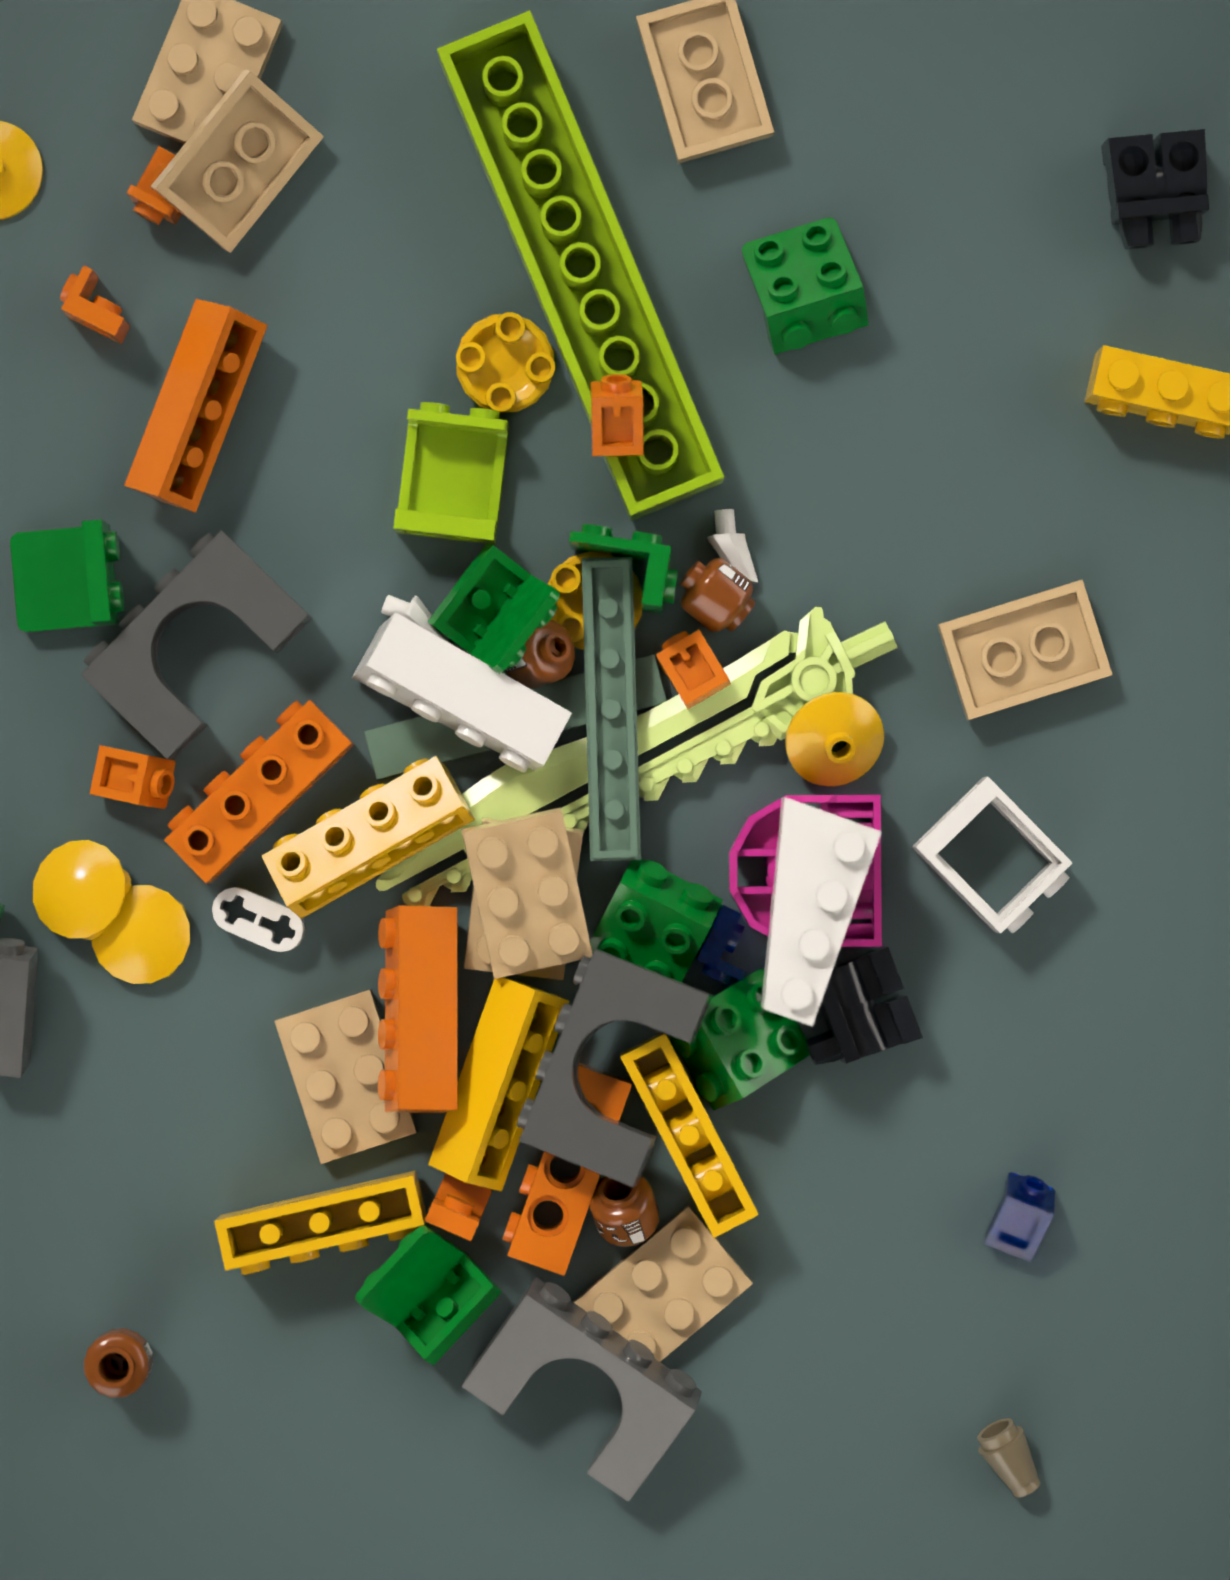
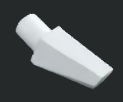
[707,509,758,584]
[381,595,449,642]

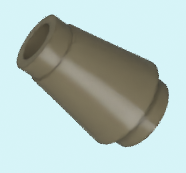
[977,1418,1041,1498]

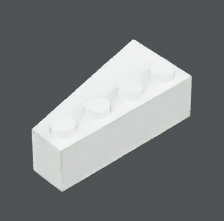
[352,612,572,772]
[761,797,882,1026]

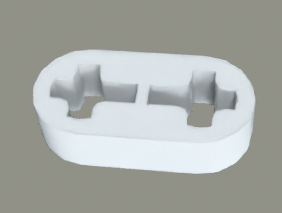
[212,887,305,952]

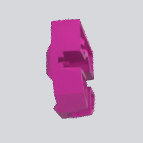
[728,795,882,947]

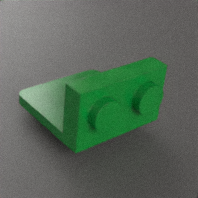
[741,218,869,355]
[10,519,124,633]
[569,524,678,614]
[427,542,560,674]
[590,858,723,982]
[670,969,810,1111]
[355,1226,503,1366]

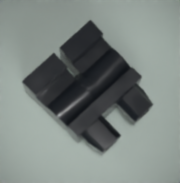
[1101,129,1209,250]
[804,946,923,1065]

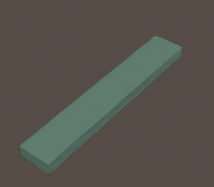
[582,557,641,861]
[364,654,667,780]

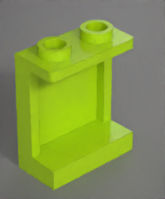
[393,402,509,545]

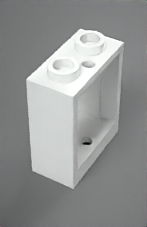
[912,776,1073,934]

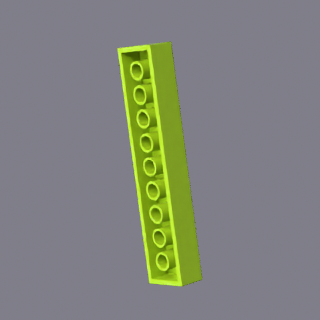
[437,10,724,522]

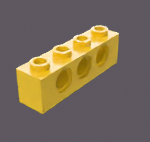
[620,1032,759,1238]

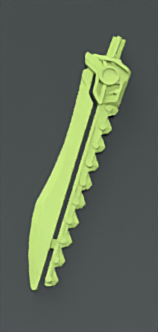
[376,607,898,906]

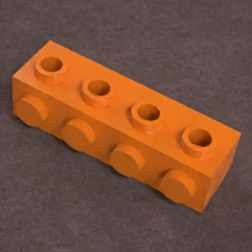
[124,299,268,513]
[164,699,355,884]
[378,905,457,1113]

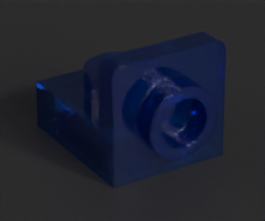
[695,904,747,985]
[984,1172,1056,1262]

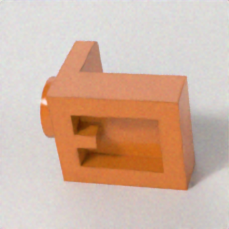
[126,146,182,225]
[60,265,130,345]
[591,374,643,456]
[656,630,731,710]
[89,745,176,809]
[424,1173,492,1241]

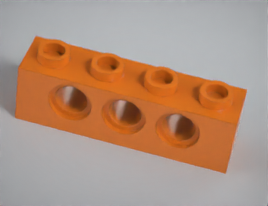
[502,1063,632,1276]

